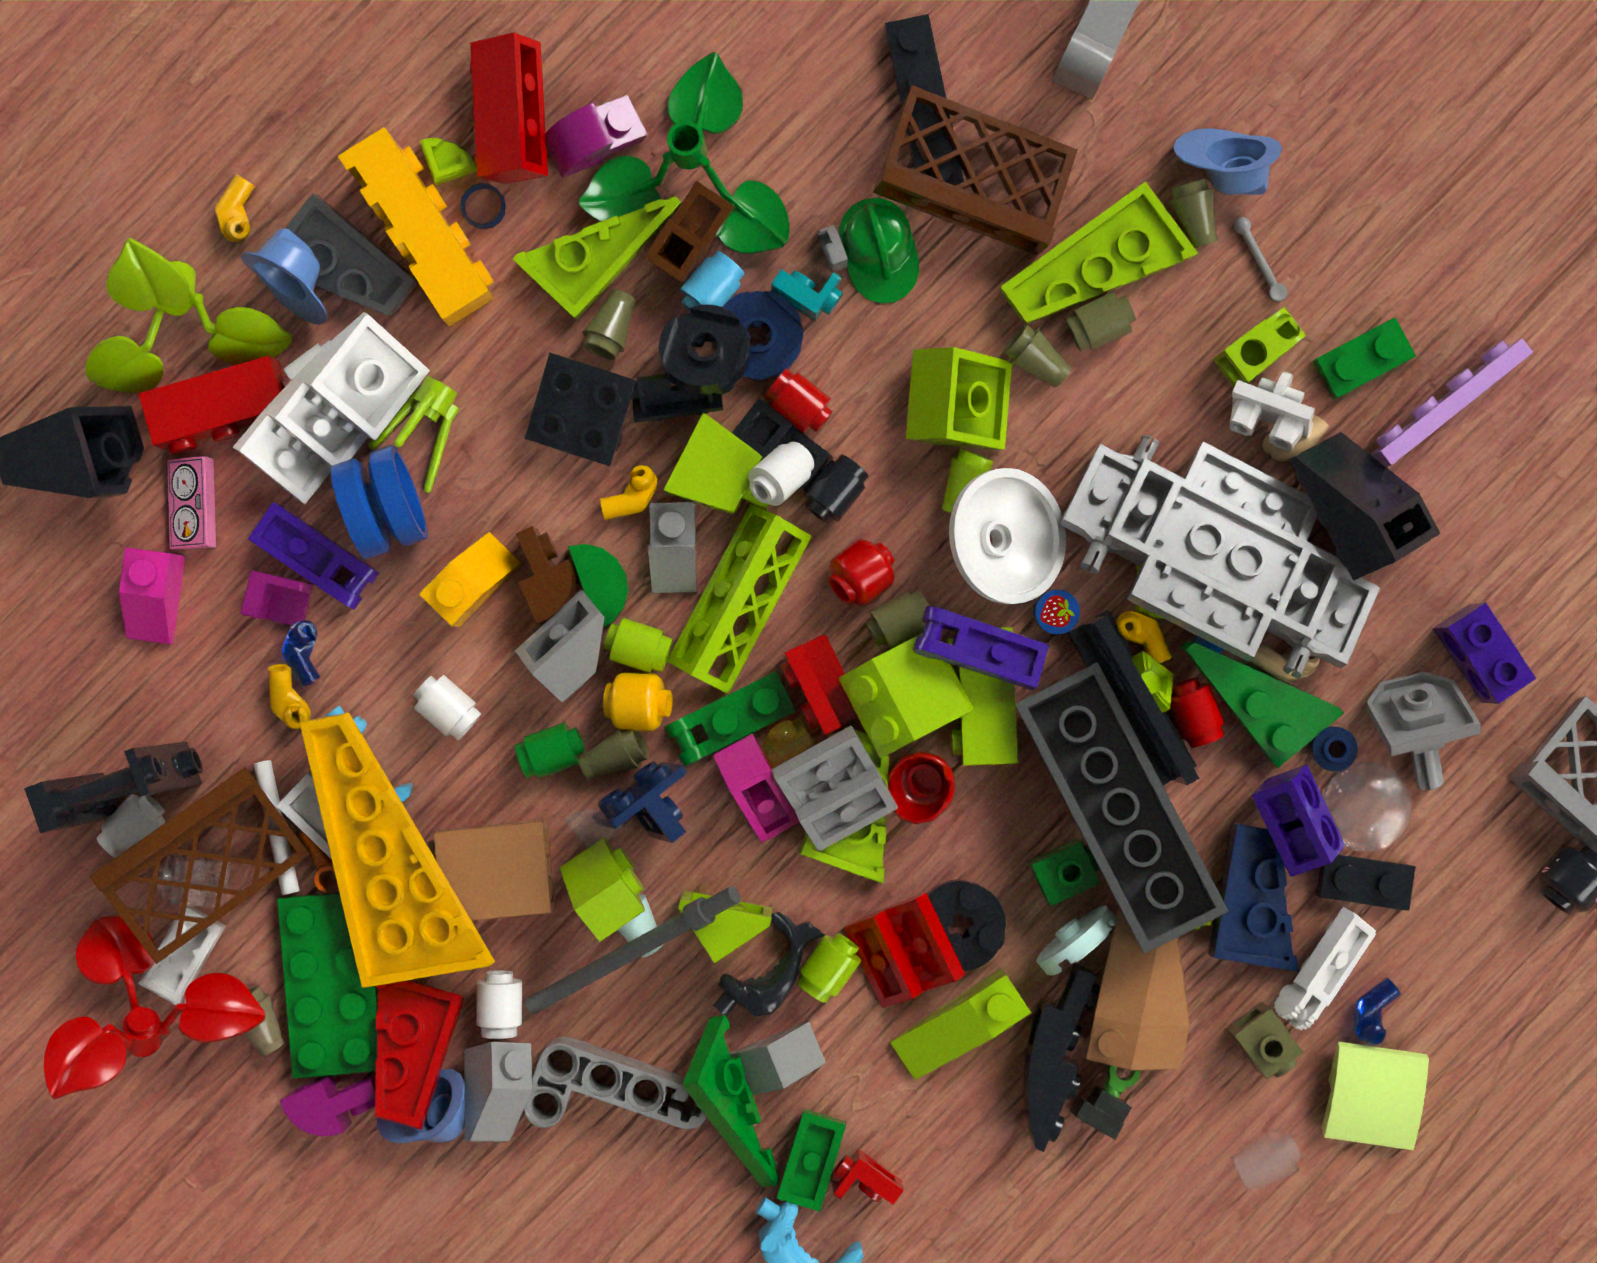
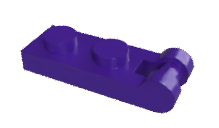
[248,502,380,610]
[913,606,1049,691]

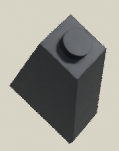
[0,406,144,498]

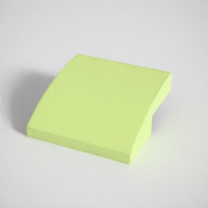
[1321,1041,1429,1151]

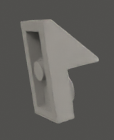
[648,502,697,593]

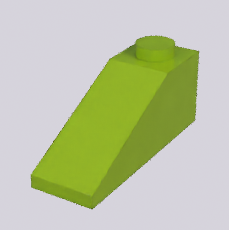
[890,967,1031,1080]

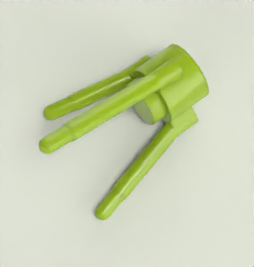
[368,376,459,493]

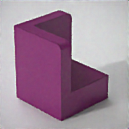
[240,570,314,627]

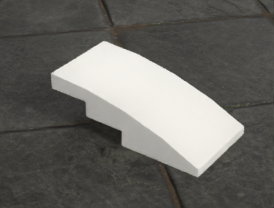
[233,312,430,504]

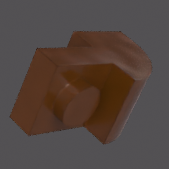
[645,181,736,282]
[516,526,576,625]

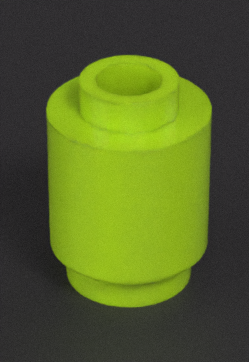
[603,618,673,673]
[797,933,861,1003]

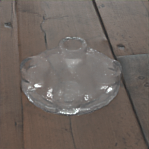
[1323,762,1411,852]

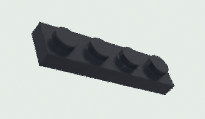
[884,14,965,190]

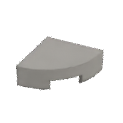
[817,225,848,272]

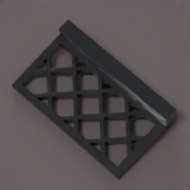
[1067,610,1200,785]

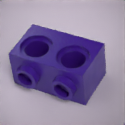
[1432,602,1536,704]
[1251,764,1345,877]

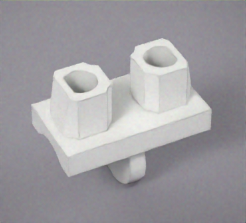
[1230,371,1315,452]

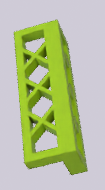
[667,503,812,694]

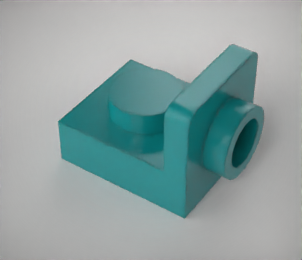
[771,269,843,322]

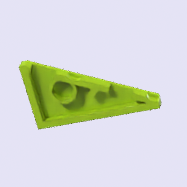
[512,196,682,320]

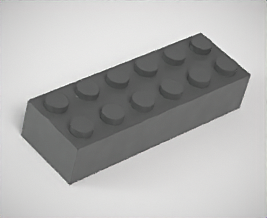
[1015,662,1229,954]

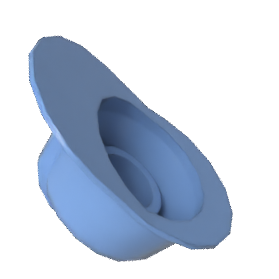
[1173,128,1282,195]
[241,228,328,325]
[377,1069,465,1143]

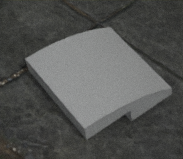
[771,726,898,851]

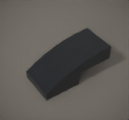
[732,398,834,492]

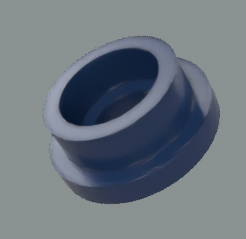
[1311,726,1358,771]

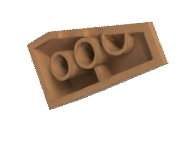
[1086,907,1190,1070]

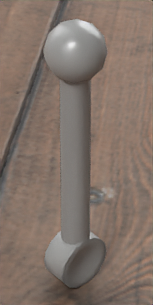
[1233,217,1288,302]

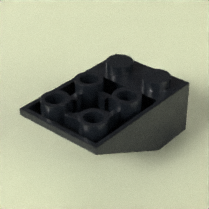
[1290,432,1441,581]

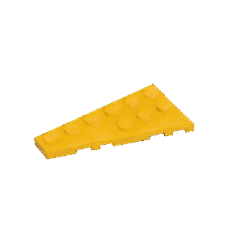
[300,712,495,988]

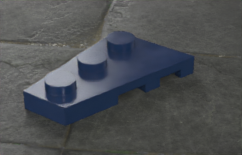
[1208,822,1299,972]

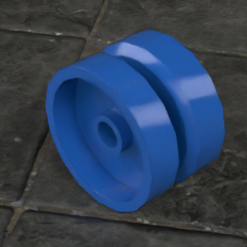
[330,445,428,560]

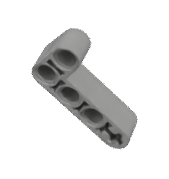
[1052,0,1140,100]
[524,1036,707,1129]

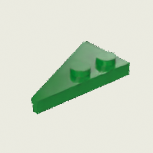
[1181,641,1344,768]
[682,1015,779,1187]

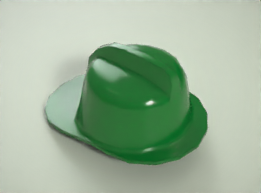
[839,198,920,304]

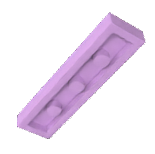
[1370,338,1533,467]

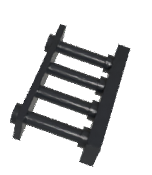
[24,742,203,834]

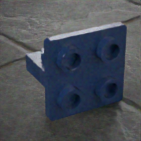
[592,761,687,843]

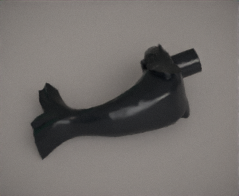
[713,912,825,1017]

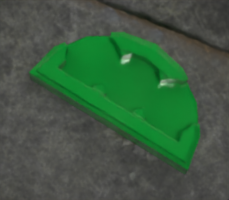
[568,544,629,629]

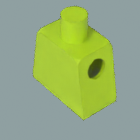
[664,413,769,515]

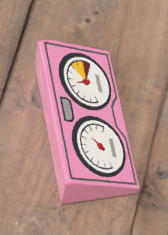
[167,456,216,549]

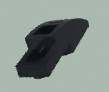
[1023,963,1099,1152]

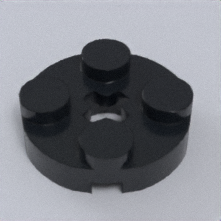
[659,304,751,394]
[927,879,1006,971]

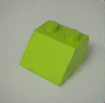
[906,347,1012,450]
[838,633,974,759]

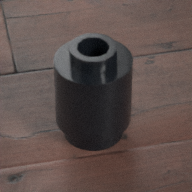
[804,454,869,523]

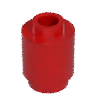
[764,369,833,434]
[1170,677,1224,748]

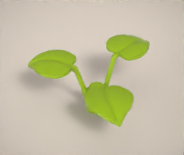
[85,237,292,393]

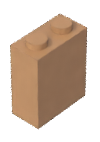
[428,819,556,921]

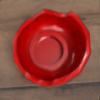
[888,751,955,824]

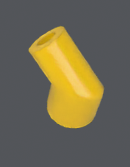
[215,174,255,242]
[600,465,657,520]
[1116,611,1172,663]
[268,664,311,730]

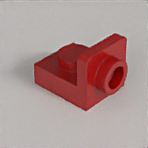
[831,1148,904,1205]

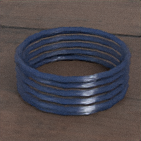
[460,183,506,229]

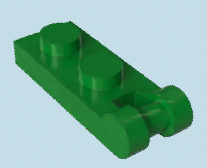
[664,671,796,767]

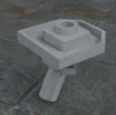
[1367,671,1481,790]

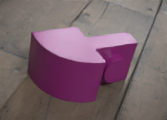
[545,95,648,178]
[280,1074,376,1136]

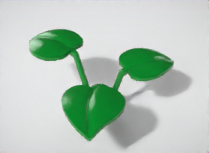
[579,52,790,254]

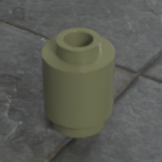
[1065,292,1136,352]
[866,590,929,650]

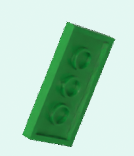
[277,892,378,1079]

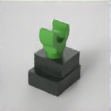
[1070,1064,1141,1140]

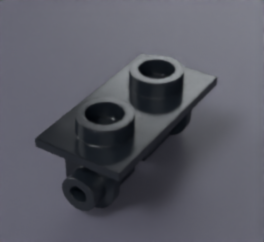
[631,374,724,423]

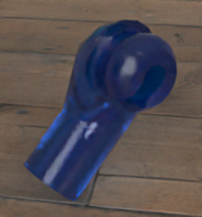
[1354,977,1401,1045]

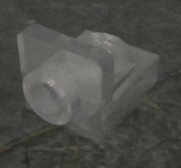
[157,855,231,907]

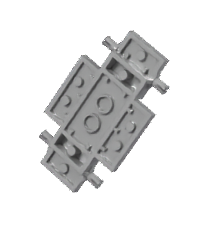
[1059,435,1380,678]

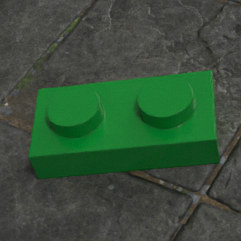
[1312,317,1416,400]
[777,1108,846,1212]

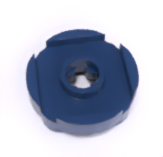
[723,291,803,382]

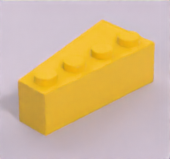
[338,127,495,326]

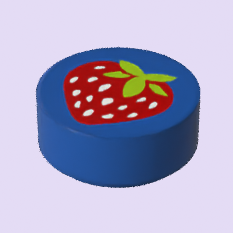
[1033,590,1080,635]

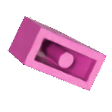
[119,547,185,644]
[713,734,800,843]

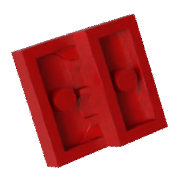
[843,892,965,1008]

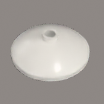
[949,468,1066,604]

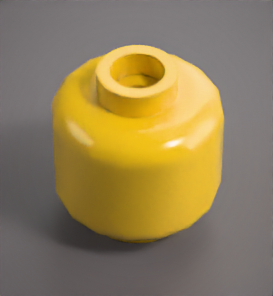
[603,672,673,732]

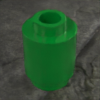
[515,722,585,779]

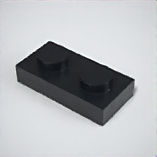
[1316,854,1416,911]

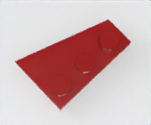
[375,980,464,1131]

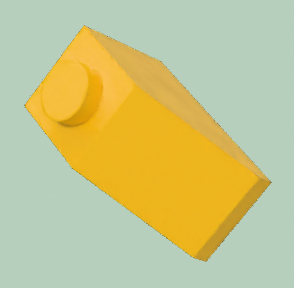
[419,532,522,627]

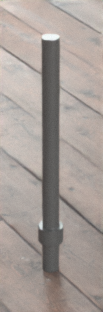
[525,886,741,1014]

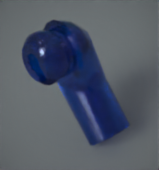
[281,620,321,689]

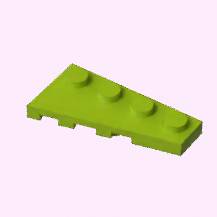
[999,181,1199,325]

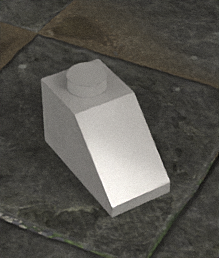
[515,590,605,703]
[464,1042,532,1142]

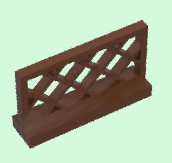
[872,85,1078,256]
[89,767,309,964]

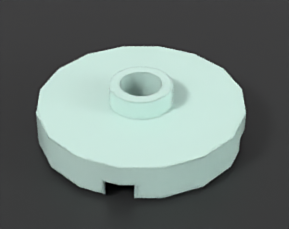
[1036,905,1117,976]

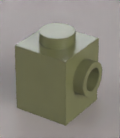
[1226,1002,1303,1079]

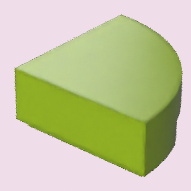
[419,138,477,185]
[1132,651,1174,713]

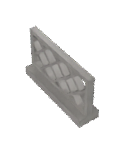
[1509,696,1597,853]

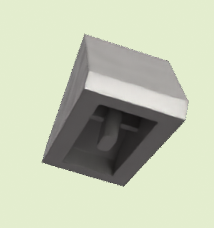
[730,1020,826,1095]

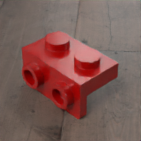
[781,635,858,735]

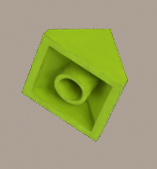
[678,890,772,963]

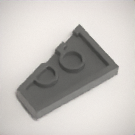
[285,193,419,316]

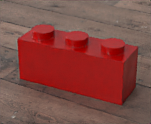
[470,32,548,184]
[138,356,285,454]

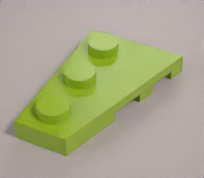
[798,726,889,884]

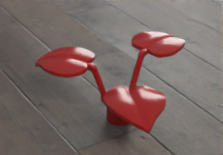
[43,916,265,1100]

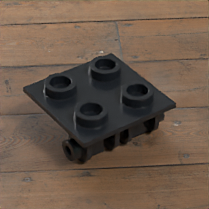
[524,352,636,466]

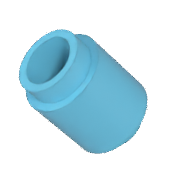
[680,251,745,312]

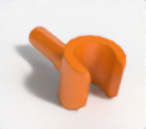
[300,832,335,892]

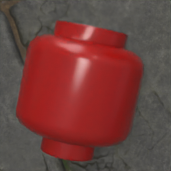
[827,539,895,606]

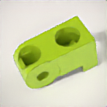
[1212,306,1306,387]

